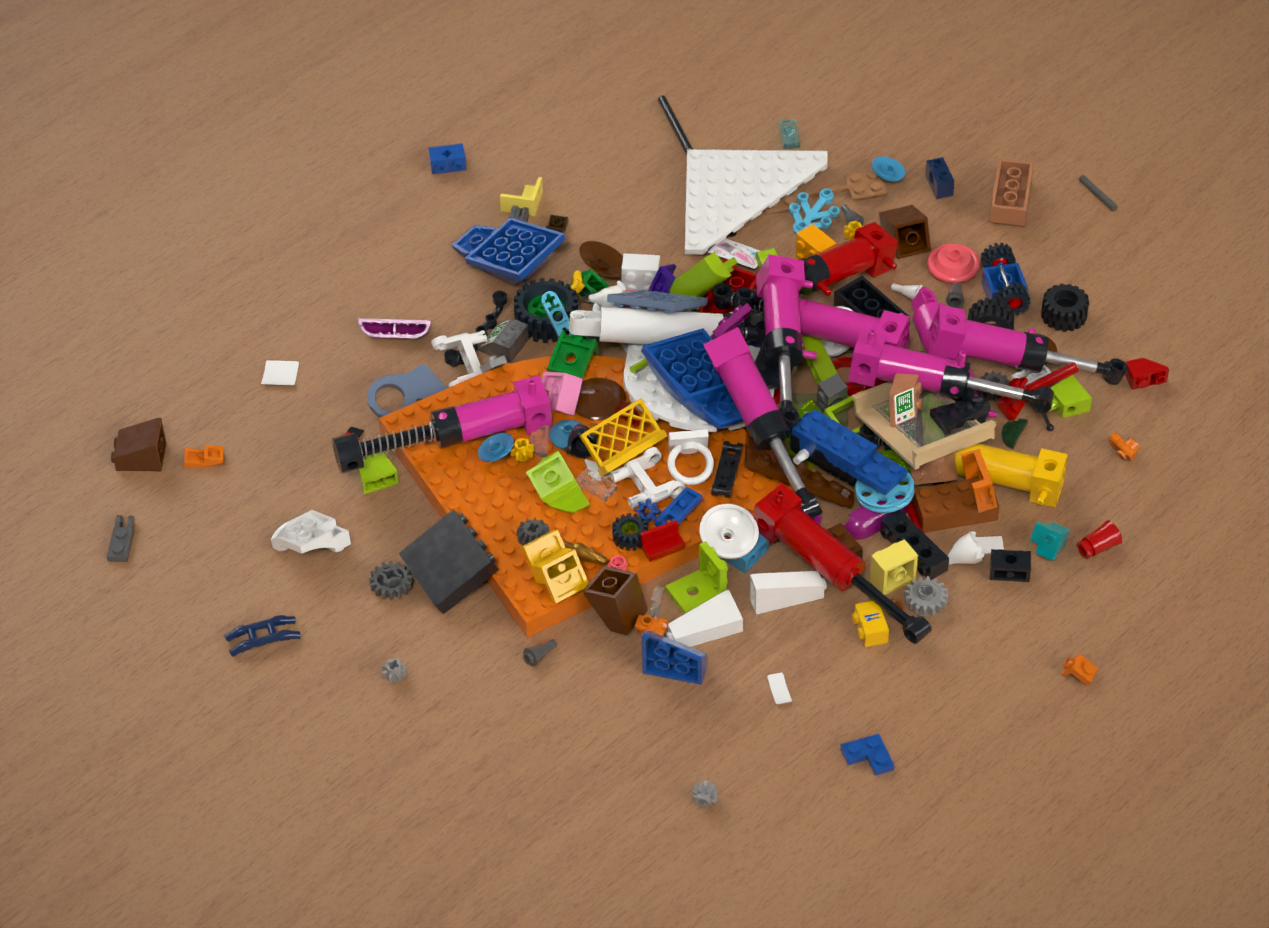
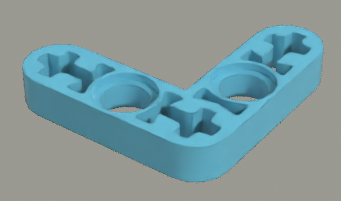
[541,291,582,338]

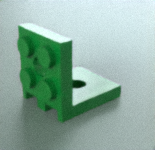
[547,331,601,379]

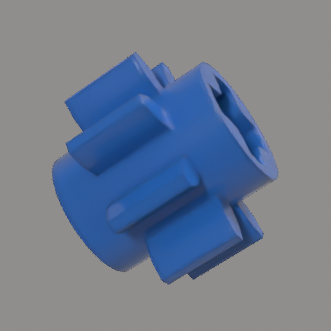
[635,498,661,523]

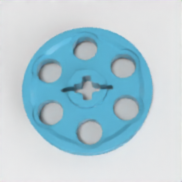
[855,473,914,513]

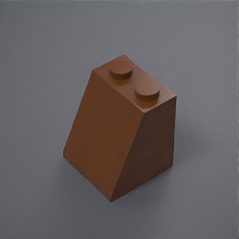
[879,205,931,259]
[111,418,167,472]
[582,566,648,635]

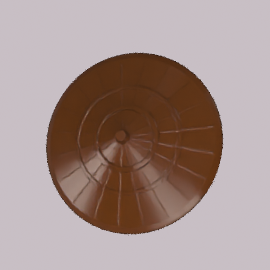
[579,241,623,278]
[575,378,626,420]

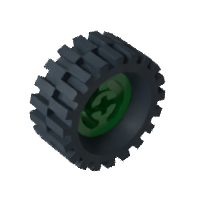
[513,278,578,343]

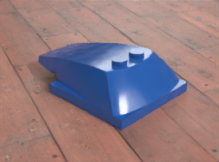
[452,217,565,285]
[641,328,743,429]

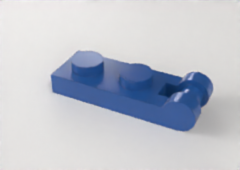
[654,487,703,527]

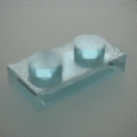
[779,119,800,149]

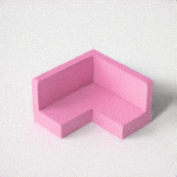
[541,372,583,415]

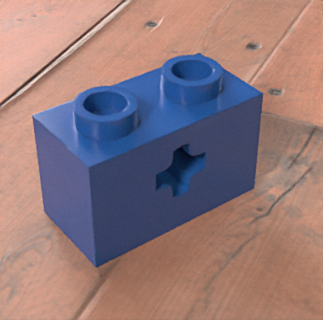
[428,144,466,174]

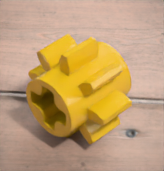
[844,221,862,241]
[510,438,534,462]

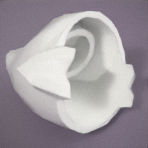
[588,280,626,308]
[948,531,985,565]

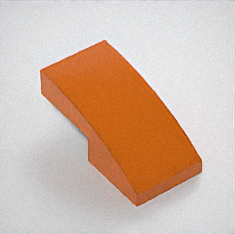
[183,445,224,468]

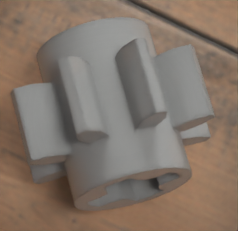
[382,658,407,683]
[692,781,719,807]

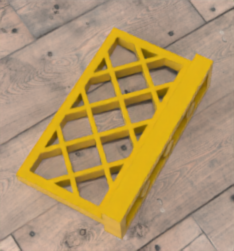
[580,398,668,477]

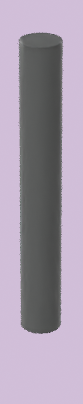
[1079,175,1118,211]

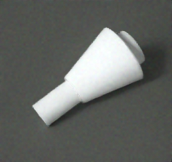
[891,283,923,300]

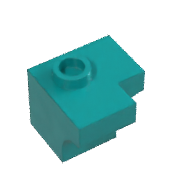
[1030,521,1070,561]

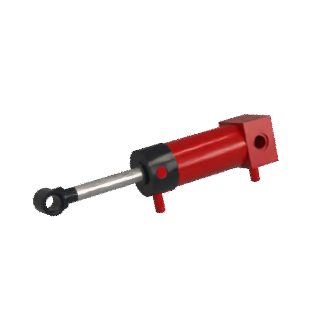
[733,222,898,309]

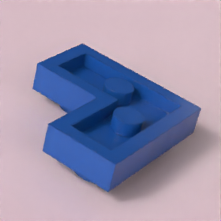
[840,734,895,776]

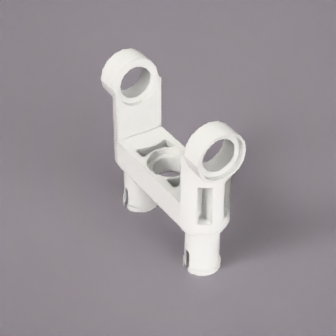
[431,330,487,387]
[609,447,685,509]

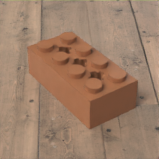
[989,158,1034,226]

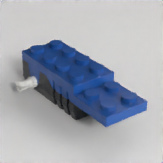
[790,409,908,495]

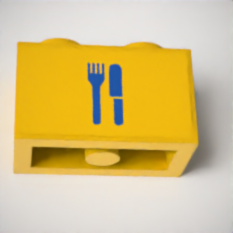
[852,601,889,647]

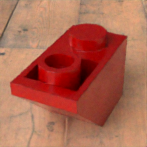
[1124,358,1169,390]

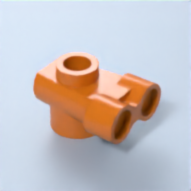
[1109,432,1140,461]
[635,615,669,637]

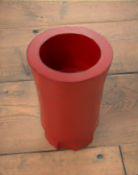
[1076,520,1122,559]

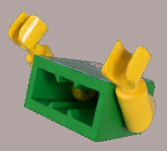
[570,269,610,304]

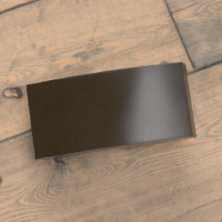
[546,215,569,234]

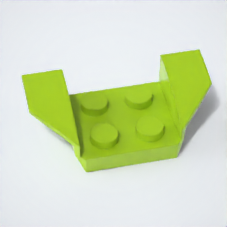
[526,451,590,513]

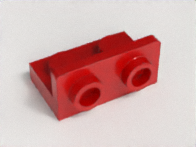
[997,377,1028,421]

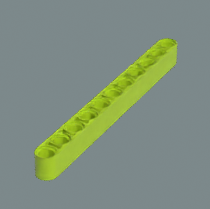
[755,248,838,385]

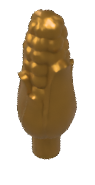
[564,541,608,565]

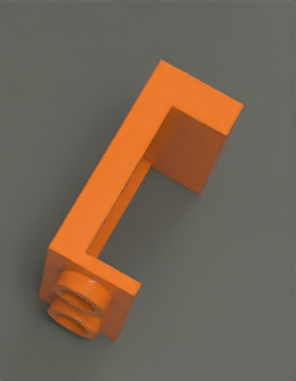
[961,449,997,513]

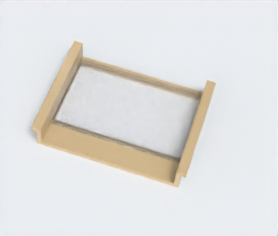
[852,382,996,470]

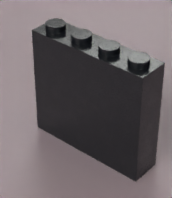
[399,509,499,614]

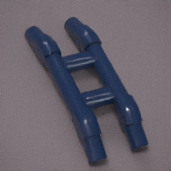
[224,615,301,657]

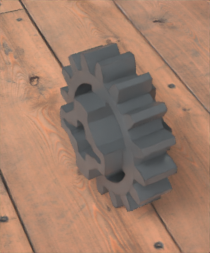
[369,561,413,600]

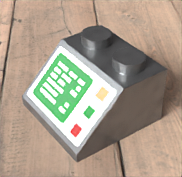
[478,318,529,363]

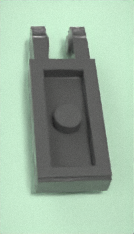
[107,515,134,562]

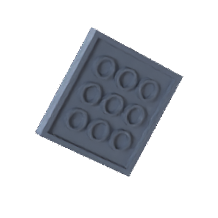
[607,290,707,313]

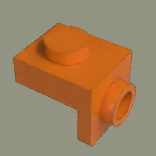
[1062,653,1098,685]

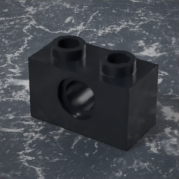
[990,549,1031,582]

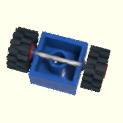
[980,243,1030,315]

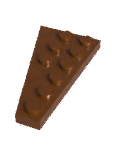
[744,433,854,509]

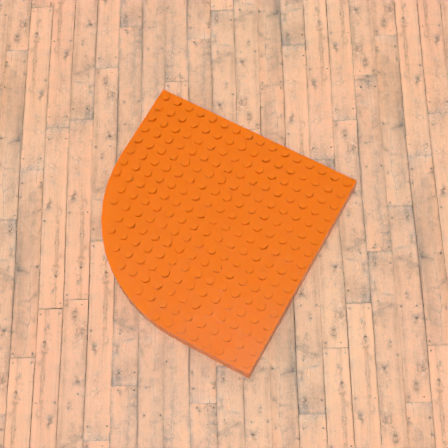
[379,355,795,638]

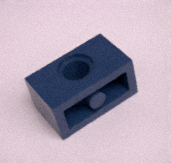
[925,157,954,199]

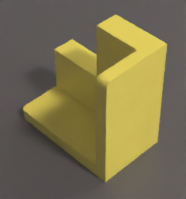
[500,177,543,216]

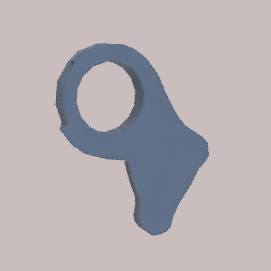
[367,364,447,417]

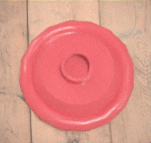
[927,243,981,283]

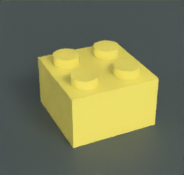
[870,539,918,595]

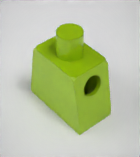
[1048,375,1092,418]
[359,452,399,494]

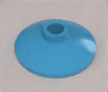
[871,156,905,181]
[549,420,583,449]
[478,433,514,462]

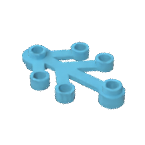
[789,188,840,235]

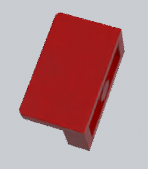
[641,520,685,562]

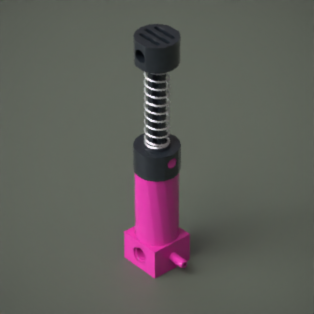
[332,376,552,474]

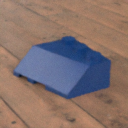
[642,630,707,685]

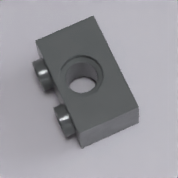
[816,373,848,412]

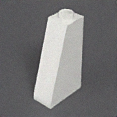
[750,571,827,615]
[666,590,743,647]

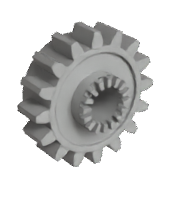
[904,576,949,616]

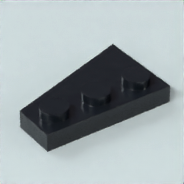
[930,395,991,436]

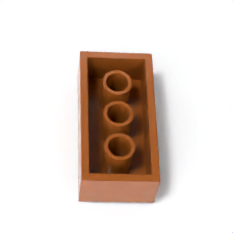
[912,478,999,533]

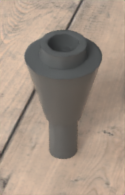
[841,205,864,226]
[523,639,557,667]

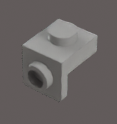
[480,355,507,373]

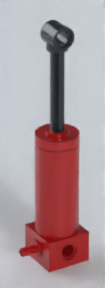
[753,483,932,644]

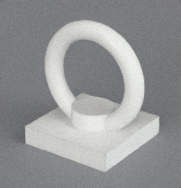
[667,429,714,485]

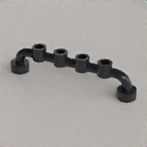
[444,291,507,367]

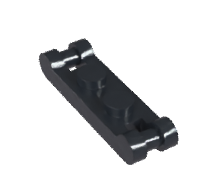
[711,441,743,498]

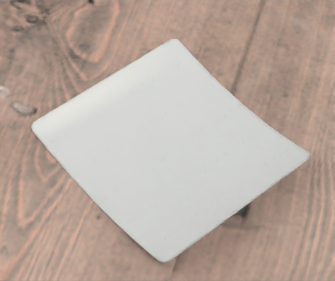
[261,360,299,385]

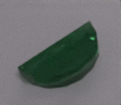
[1001,418,1028,449]

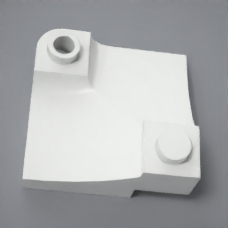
[271,510,351,554]

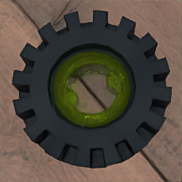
[612,513,648,551]

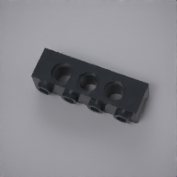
[880,510,949,580]

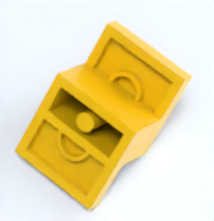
[521,529,589,603]

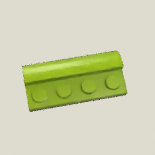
[669,251,738,297]

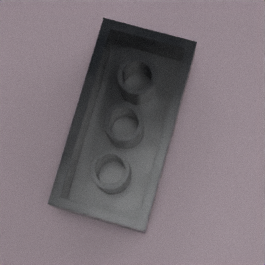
[833,276,910,326]

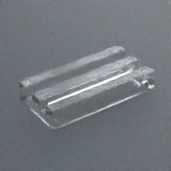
[575,468,618,502]

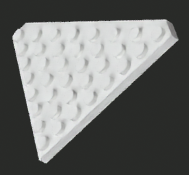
[685,149,827,255]

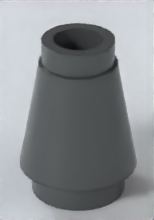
[946,283,964,308]

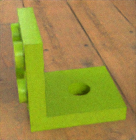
[665,541,728,614]

